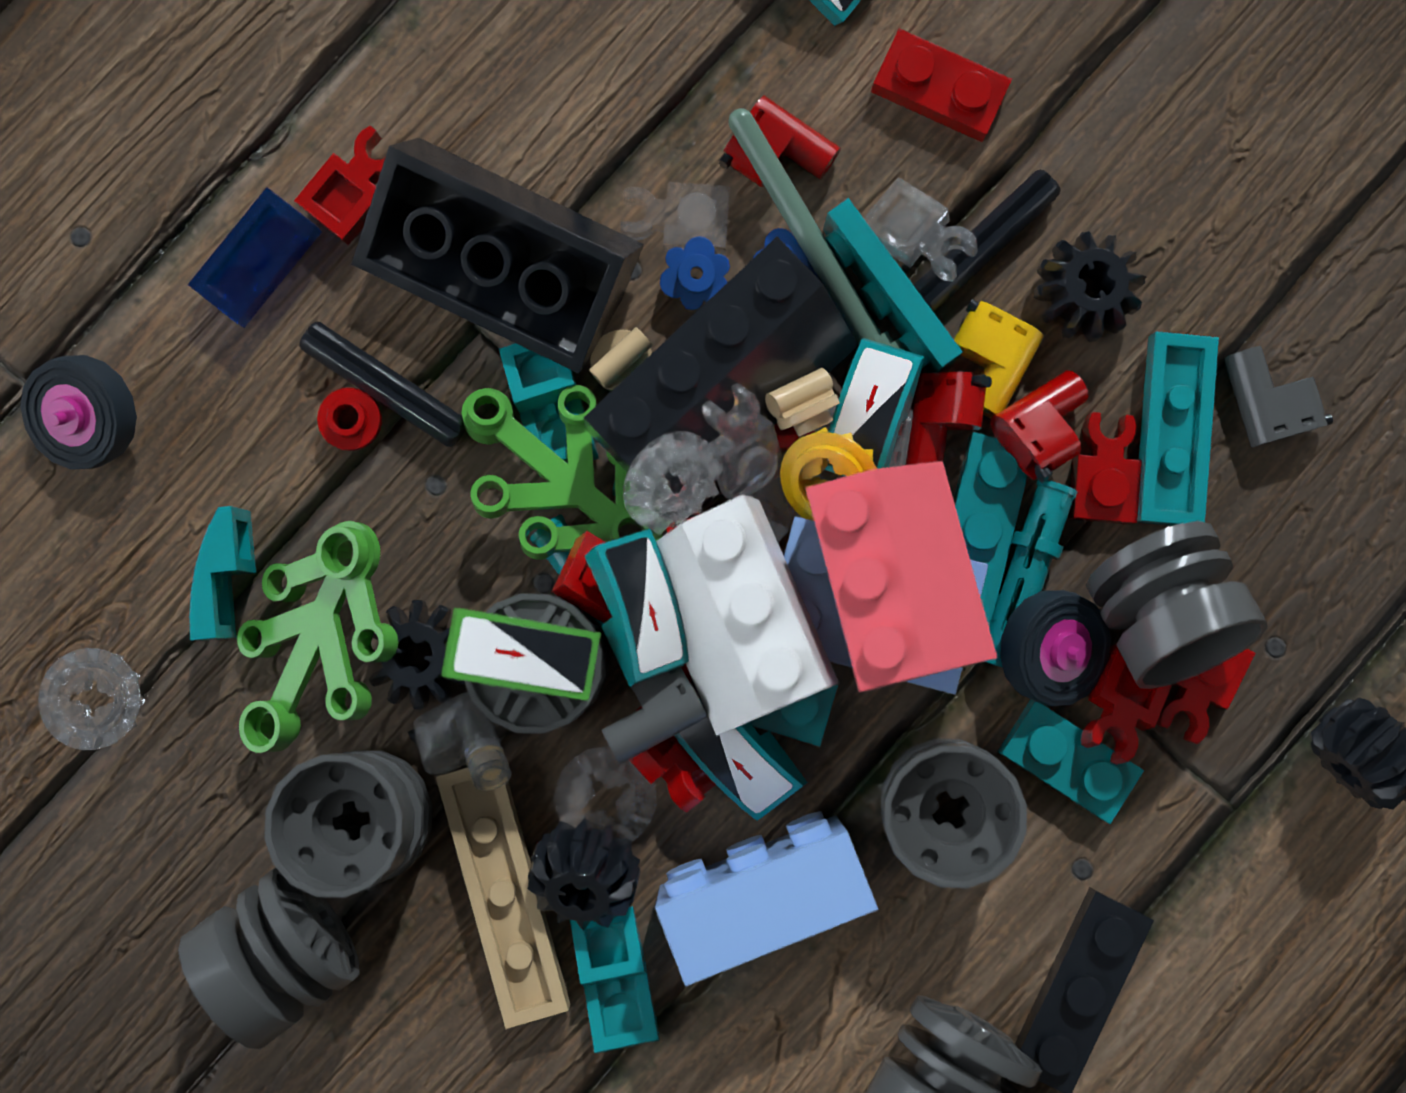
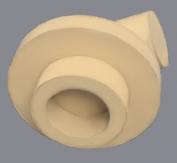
[589,327,653,391]
[765,368,840,437]

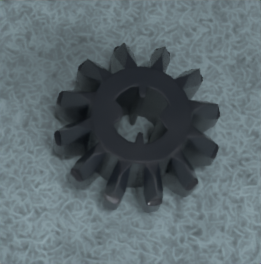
[1033,231,1146,342]
[369,600,465,709]
[1310,697,1406,810]
[527,818,641,931]

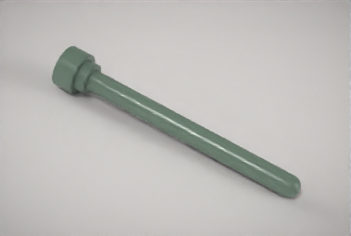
[728,108,906,353]

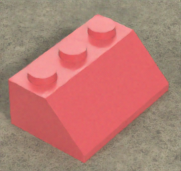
[806,461,997,692]

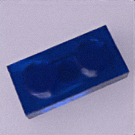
[188,187,322,328]

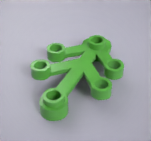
[462,385,663,560]
[237,521,398,753]

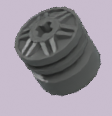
[1086,521,1268,689]
[464,594,609,733]
[881,738,1027,888]
[264,750,433,898]
[178,868,359,1049]
[865,995,1043,1093]

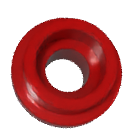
[317,387,382,451]

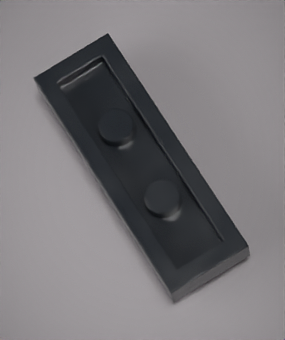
[1014,887,1154,1093]

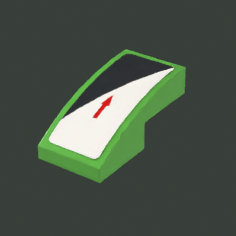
[441,608,601,701]

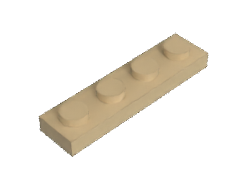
[436,757,571,1029]

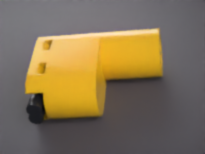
[954,299,1044,419]

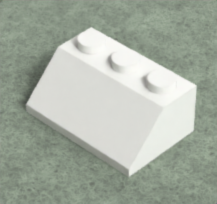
[656,495,839,736]

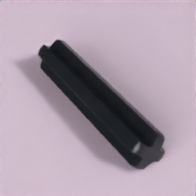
[914,169,1061,312]
[299,322,466,447]

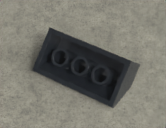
[351,138,644,373]
[583,236,858,521]

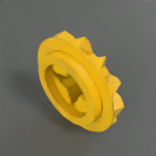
[780,427,877,521]

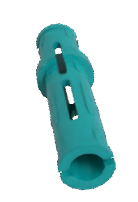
[984,480,1077,668]

